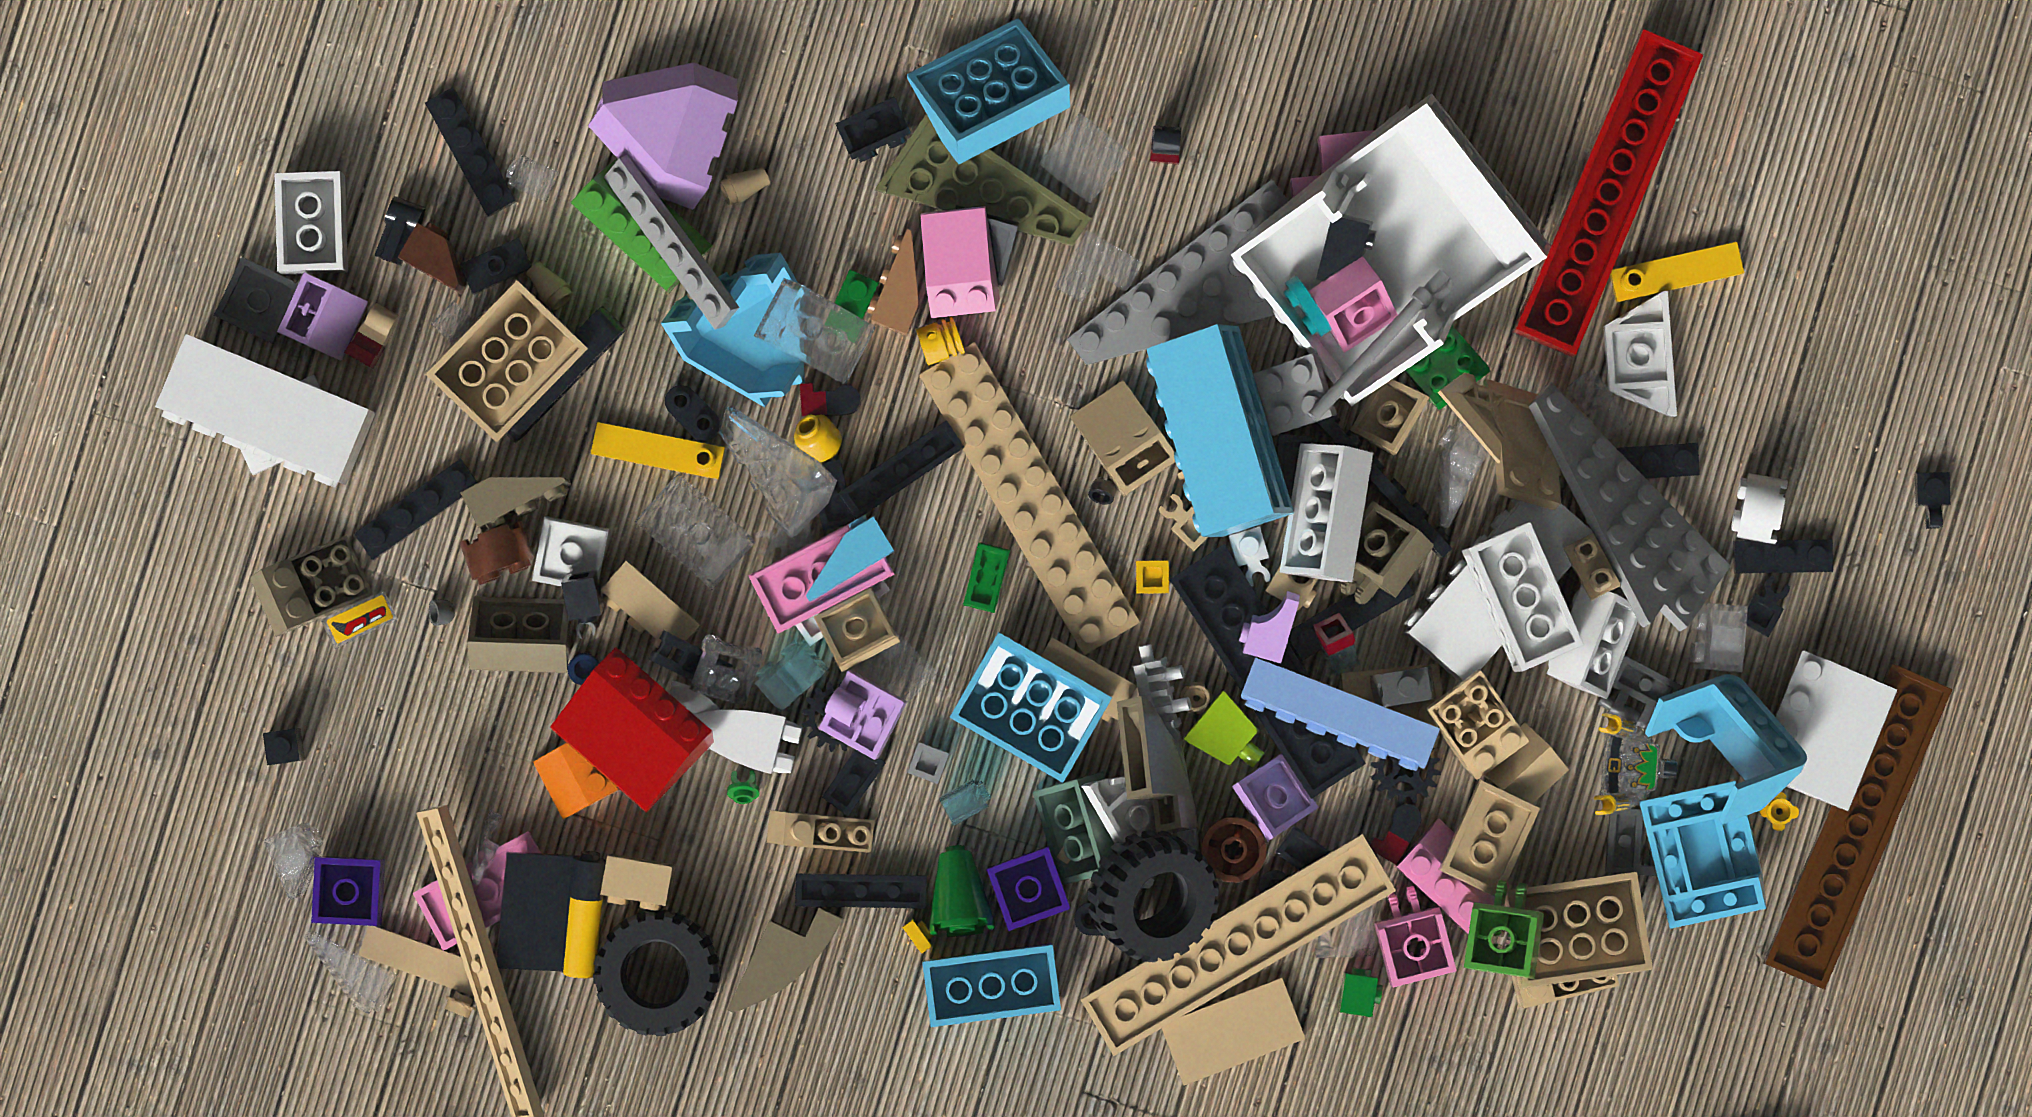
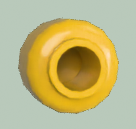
[794,415,842,463]

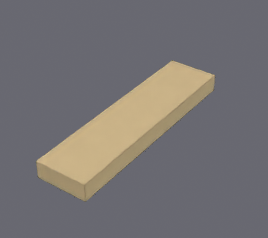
[358,926,474,996]

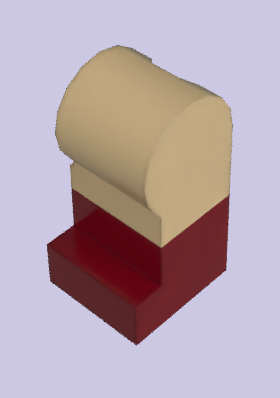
[344,303,400,369]

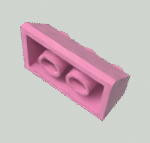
[1394,818,1510,934]

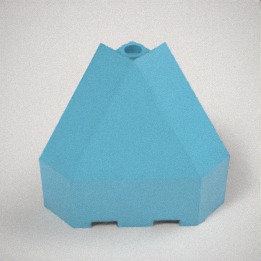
[661,252,805,407]

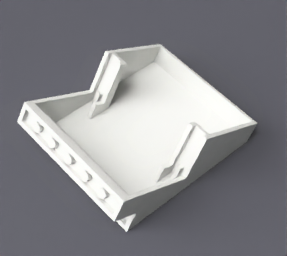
[1231,93,1551,406]

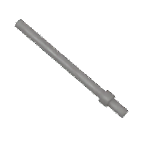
[1308,269,1449,422]

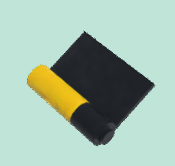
[496,851,606,978]

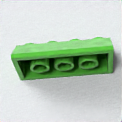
[571,158,713,294]

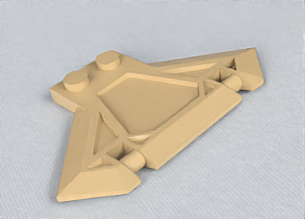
[1438,372,1594,510]

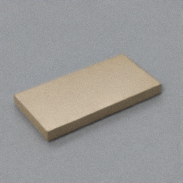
[1162,977,1306,1086]

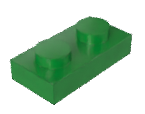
[822,269,879,343]

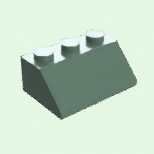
[1032,771,1115,885]

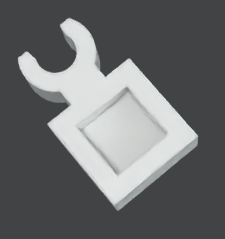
[1228,527,1270,587]

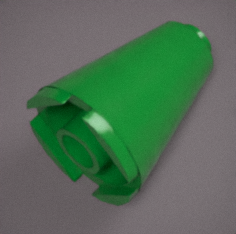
[929,845,995,937]

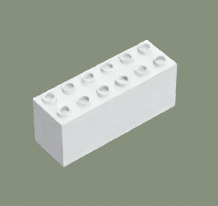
[155,334,376,488]
[1404,499,1593,683]

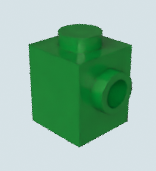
[1338,967,1383,1017]

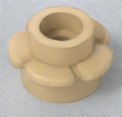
[1180,682,1213,714]
[445,992,476,1019]

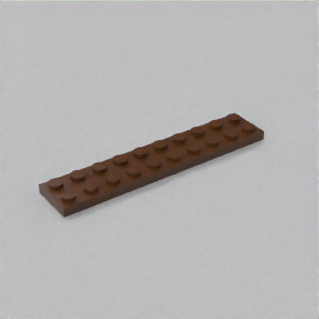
[1763,663,1953,990]

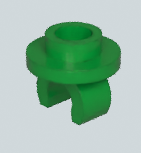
[727,770,760,804]

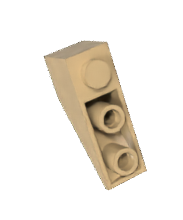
[766,810,875,853]
[1511,975,1620,1008]

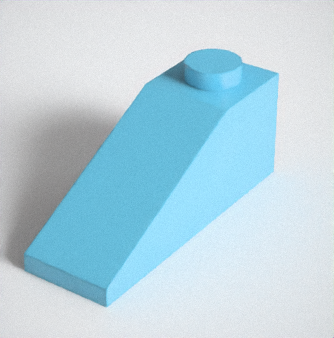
[806,515,894,602]

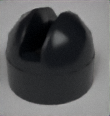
[1088,477,1116,505]

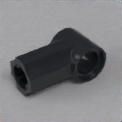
[374,196,426,266]

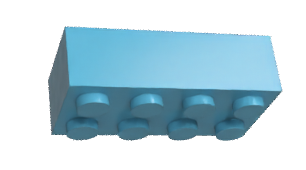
[922,943,1061,1027]

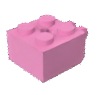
[1374,886,1457,987]

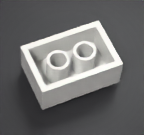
[274,171,348,275]
[1547,585,1638,699]

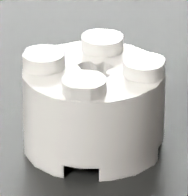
[1731,473,1788,544]

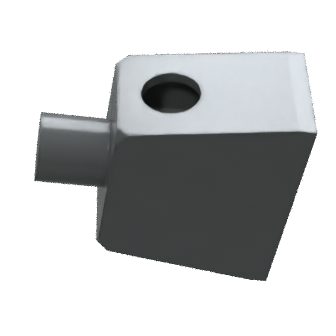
[1370,666,1436,707]

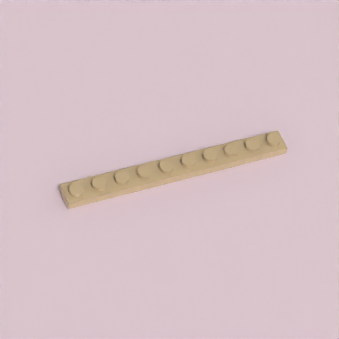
[417,805,544,1117]

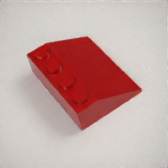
[550,647,714,813]

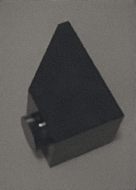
[1316,214,1377,280]

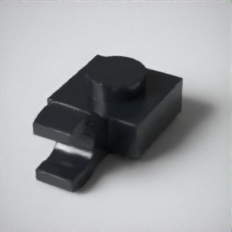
[1915,472,1951,529]

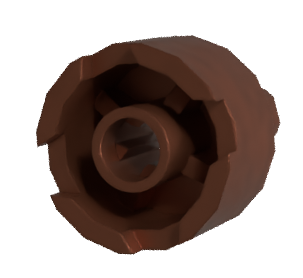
[459,521,534,585]
[1200,816,1267,883]

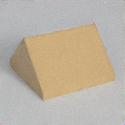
[1350,379,1430,456]
[1485,722,1569,804]

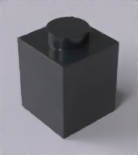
[561,570,604,623]
[263,728,305,766]

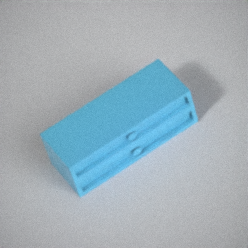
[1146,324,1294,537]

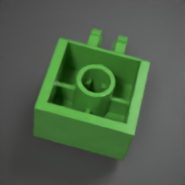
[1464,880,1544,979]

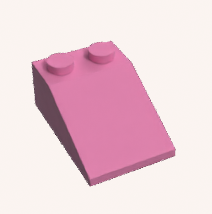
[920,206,1000,318]

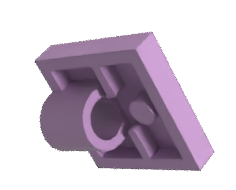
[819,670,908,760]

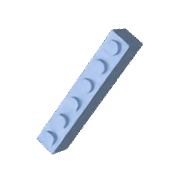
[1241,657,1440,771]

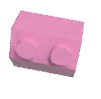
[1308,256,1398,353]

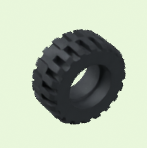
[1088,830,1220,963]
[593,909,721,1036]

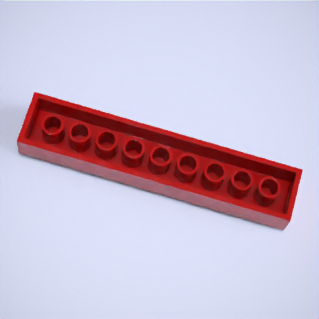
[1512,29,1704,357]

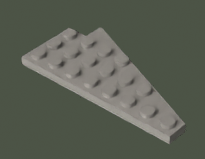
[1067,179,1289,365]
[1528,382,1731,631]

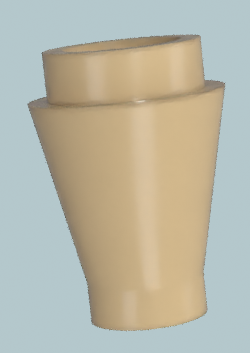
[719,167,770,205]
[526,262,573,310]

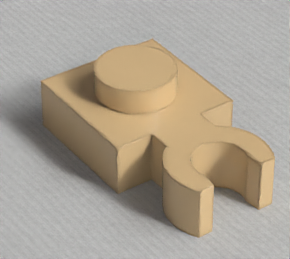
[1158,494,1208,552]

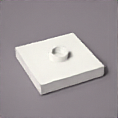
[532,516,609,587]

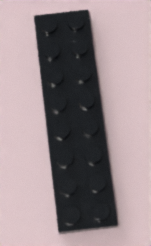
[1169,544,1366,799]

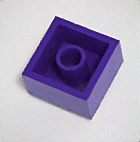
[987,846,1071,931]
[311,856,385,926]

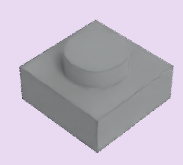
[907,742,949,784]

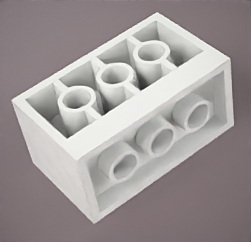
[1462,522,1584,672]

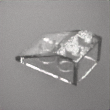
[754,278,876,385]
[1437,421,1488,529]
[635,473,756,590]

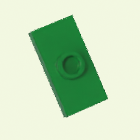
[963,542,1010,613]

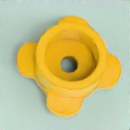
[1759,792,1799,831]

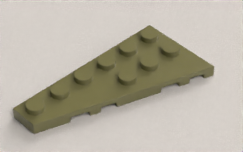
[875,114,1091,246]

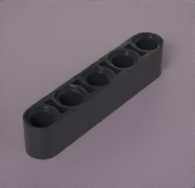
[506,306,626,443]

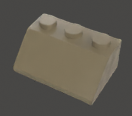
[467,596,571,673]

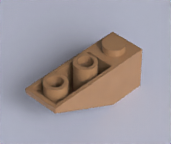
[867,229,919,336]

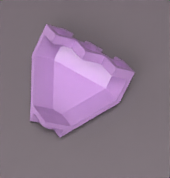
[588,62,738,210]

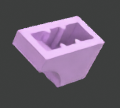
[1239,591,1300,663]

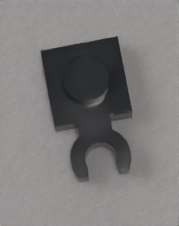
[1738,576,1790,638]

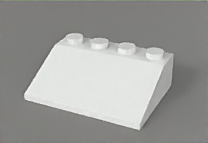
[1776,651,1897,811]

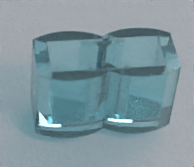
[755,639,830,712]
[939,778,991,826]

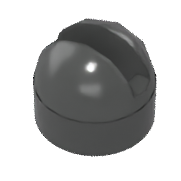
[428,599,455,626]

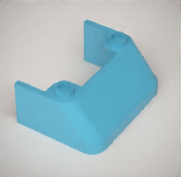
[1645,674,1807,824]

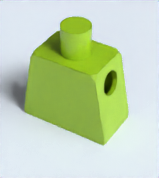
[1183,691,1264,768]

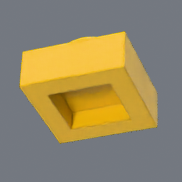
[1136,560,1169,594]
[902,918,934,954]

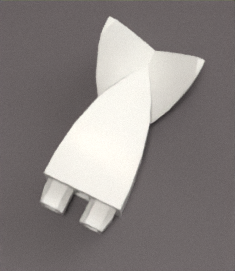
[670,681,803,774]

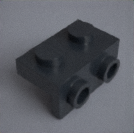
[835,96,911,163]

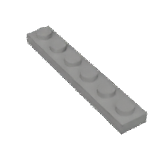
[604,155,740,330]

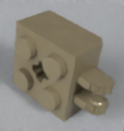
[1340,501,1434,604]

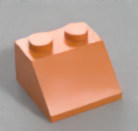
[533,743,620,820]

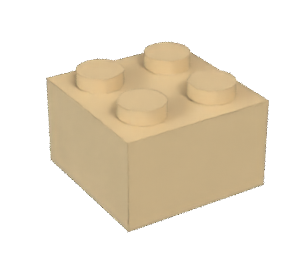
[600,854,676,911]

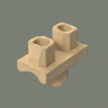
[1563,533,1621,601]

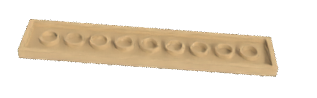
[919,342,1140,655]
[1081,833,1396,1056]

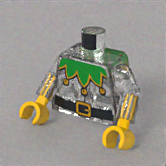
[1594,713,1677,815]

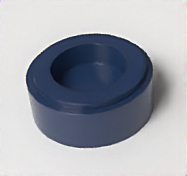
[568,653,600,685]

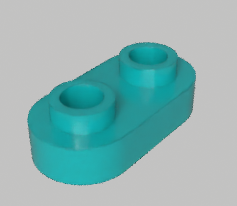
[1283,275,1332,337]

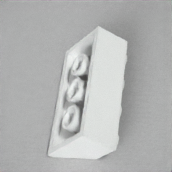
[1280,444,1373,582]

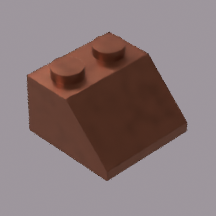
[398,222,465,294]

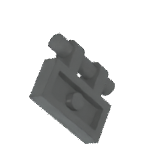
[1598,655,1682,731]

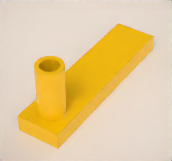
[1610,242,1744,303]
[591,422,725,480]

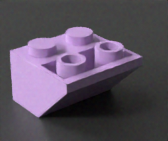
[277,272,368,361]

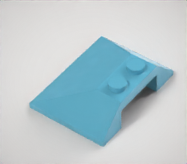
[1640,780,1767,929]

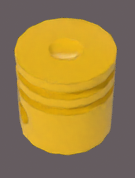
[916,316,965,366]

